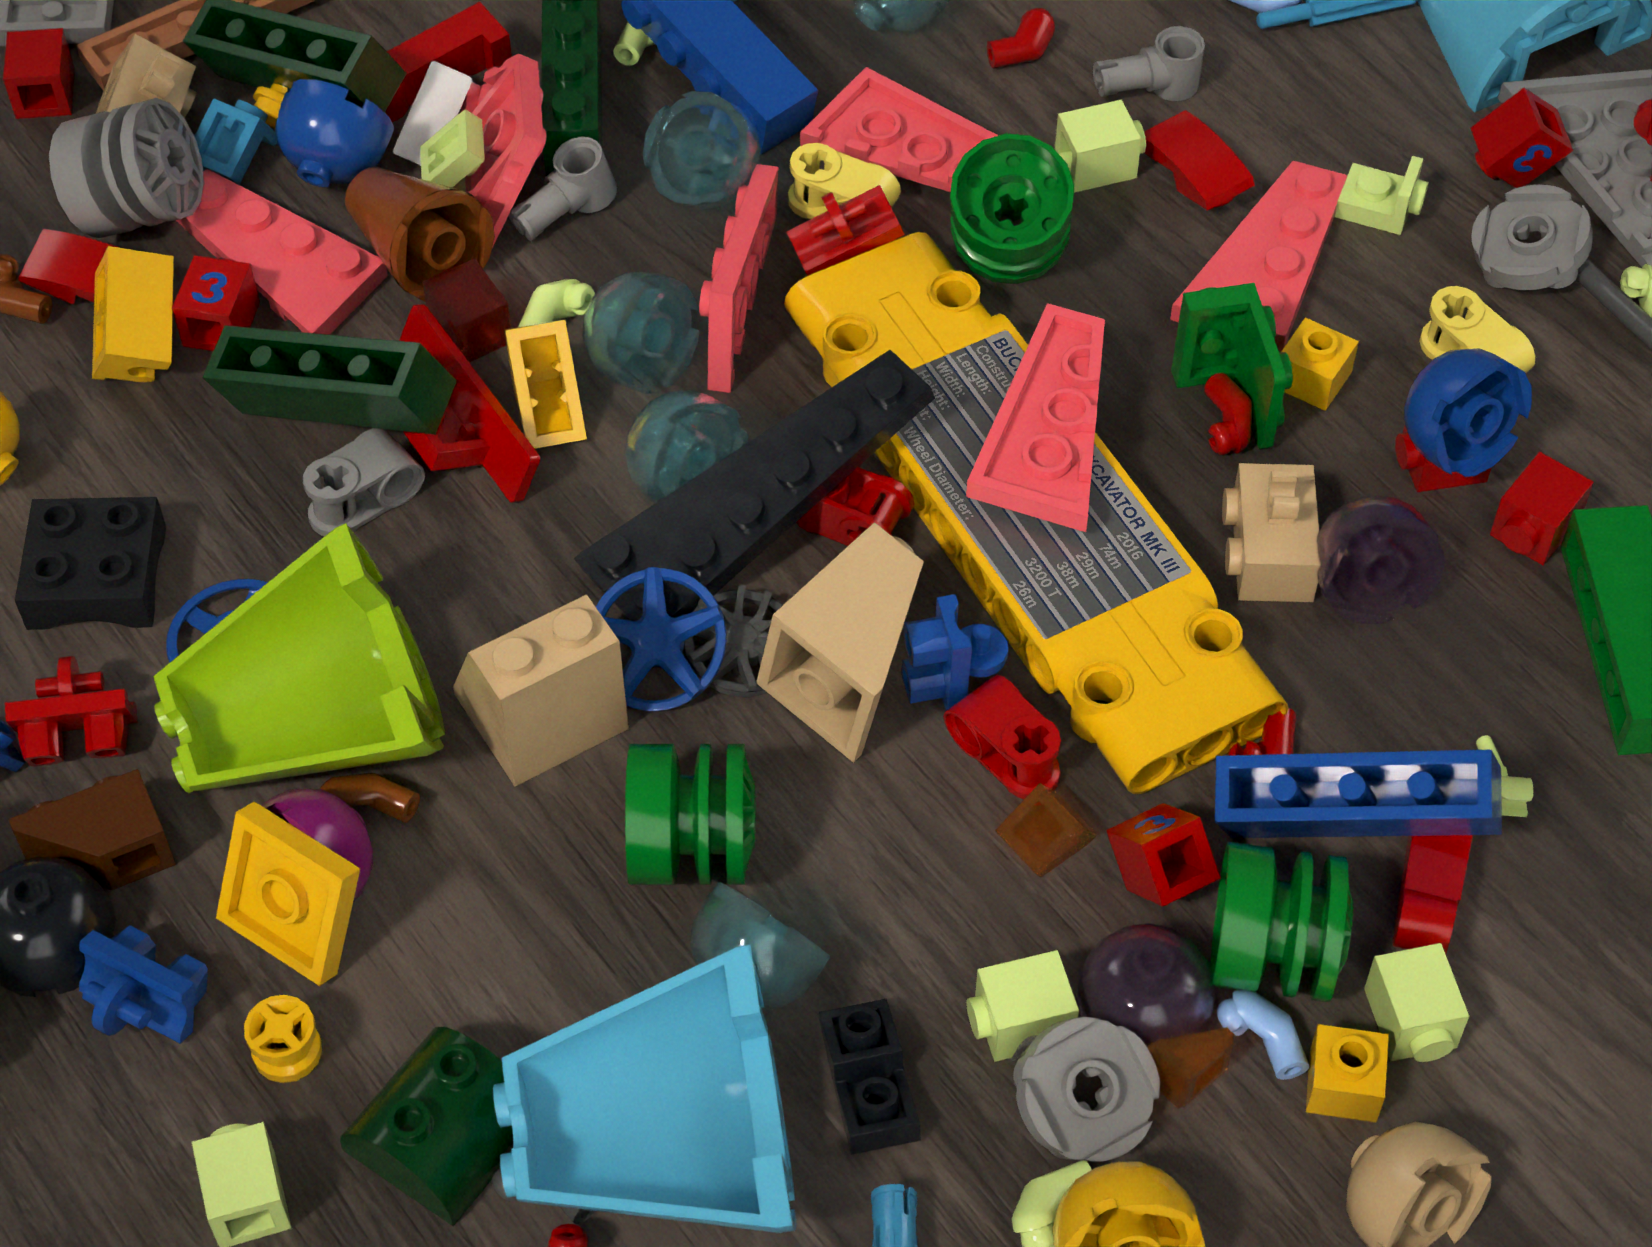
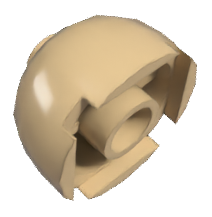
[1346,1122,1492,1247]

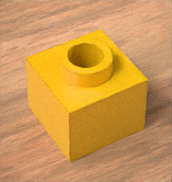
[1281,317,1359,411]
[1306,1024,1389,1123]

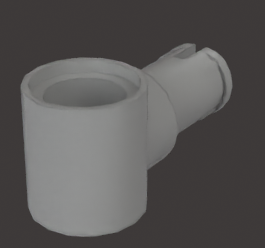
[1093,26,1205,101]
[509,137,617,241]

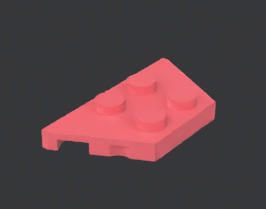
[461,53,547,248]

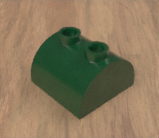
[340,1027,514,1226]

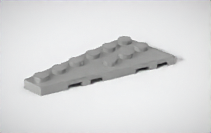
[1498,69,1652,267]

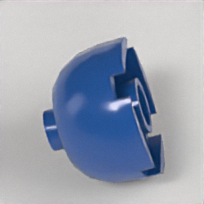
[275,79,394,187]
[1404,348,1532,477]

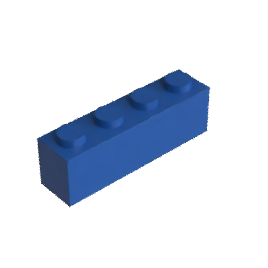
[621,0,818,155]
[1215,750,1502,838]

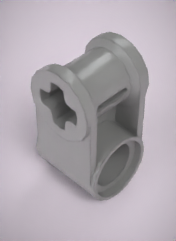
[303,428,425,536]

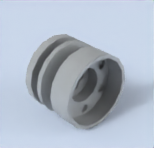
[49,98,204,239]

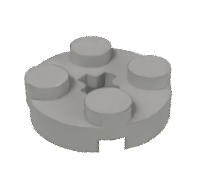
[1471,185,1593,290]
[1013,1017,1160,1162]

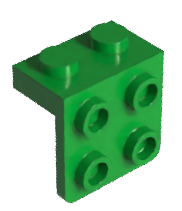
[1171,283,1293,449]

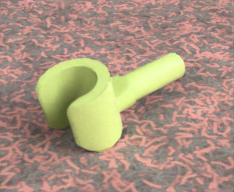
[1476,735,1533,817]

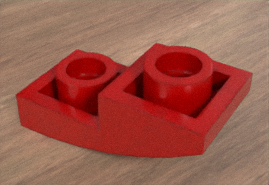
[1144,110,1255,211]
[19,229,120,305]

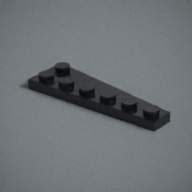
[574,350,935,621]

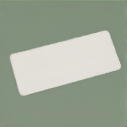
[393,61,472,165]

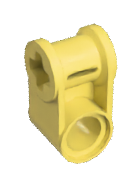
[788,143,901,219]
[1419,286,1536,373]

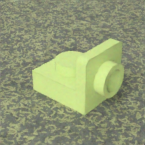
[420,109,485,192]
[1335,156,1429,235]

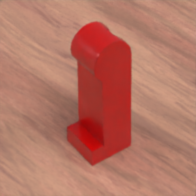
[385,2,512,122]
[1392,835,1473,954]

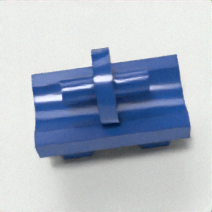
[901,594,1008,711]
[79,925,208,1044]

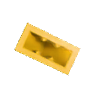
[505,319,587,449]

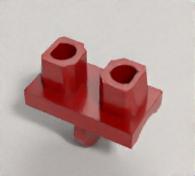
[786,185,905,276]
[5,656,138,767]

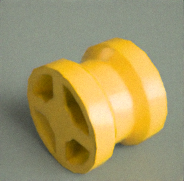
[244,995,322,1083]

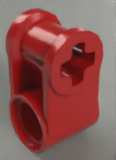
[796,467,915,546]
[943,674,1061,800]

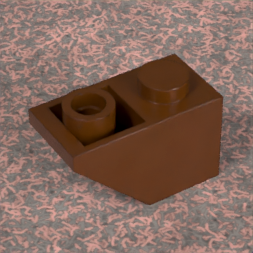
[8,769,176,890]

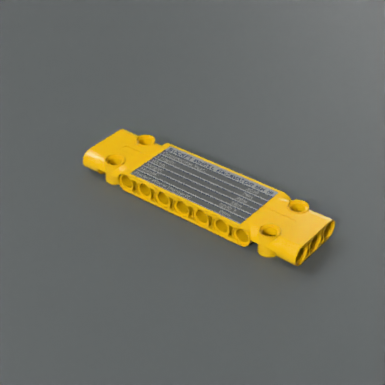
[784,232,1289,794]

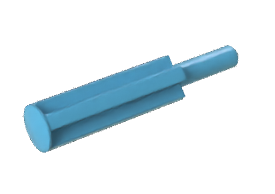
[1256,0,1417,29]

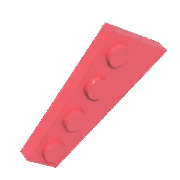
[800,67,999,192]
[1170,161,1348,351]
[699,164,779,393]
[176,169,388,335]
[966,303,1105,532]

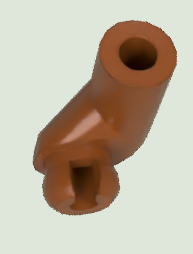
[0,254,52,324]
[320,773,420,823]

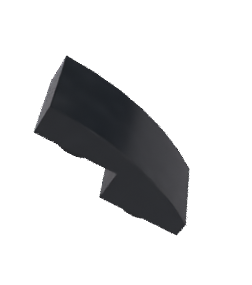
[819,999,921,1155]

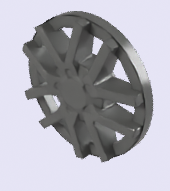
[683,584,783,697]

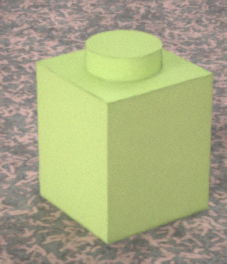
[1055,99,1146,193]
[1364,943,1469,1062]
[967,950,1079,1062]
[192,1122,292,1247]

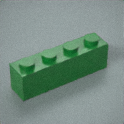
[1561,505,1652,755]

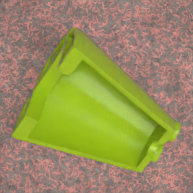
[153,523,445,793]

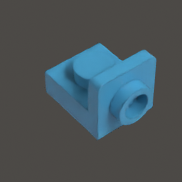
[195,98,277,185]

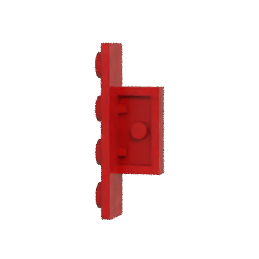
[399,304,540,503]

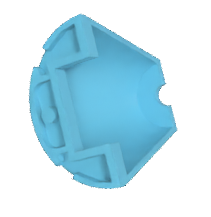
[1417,0,1652,112]
[493,945,796,1233]

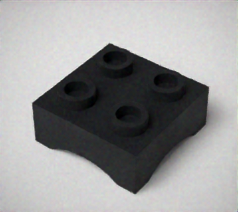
[15,497,166,630]

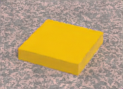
[216,801,360,986]

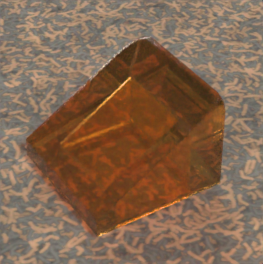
[995,783,1098,877]
[1147,1028,1235,1109]

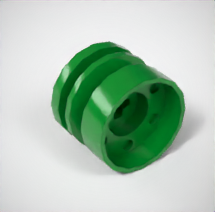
[950,133,1074,284]
[625,744,756,885]
[1209,842,1353,1002]

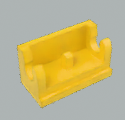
[92,246,174,382]

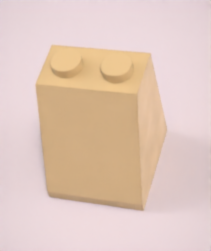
[756,522,924,763]
[453,594,629,787]

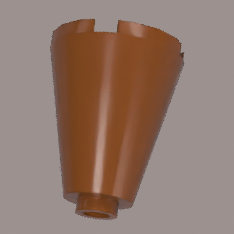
[345,167,495,302]

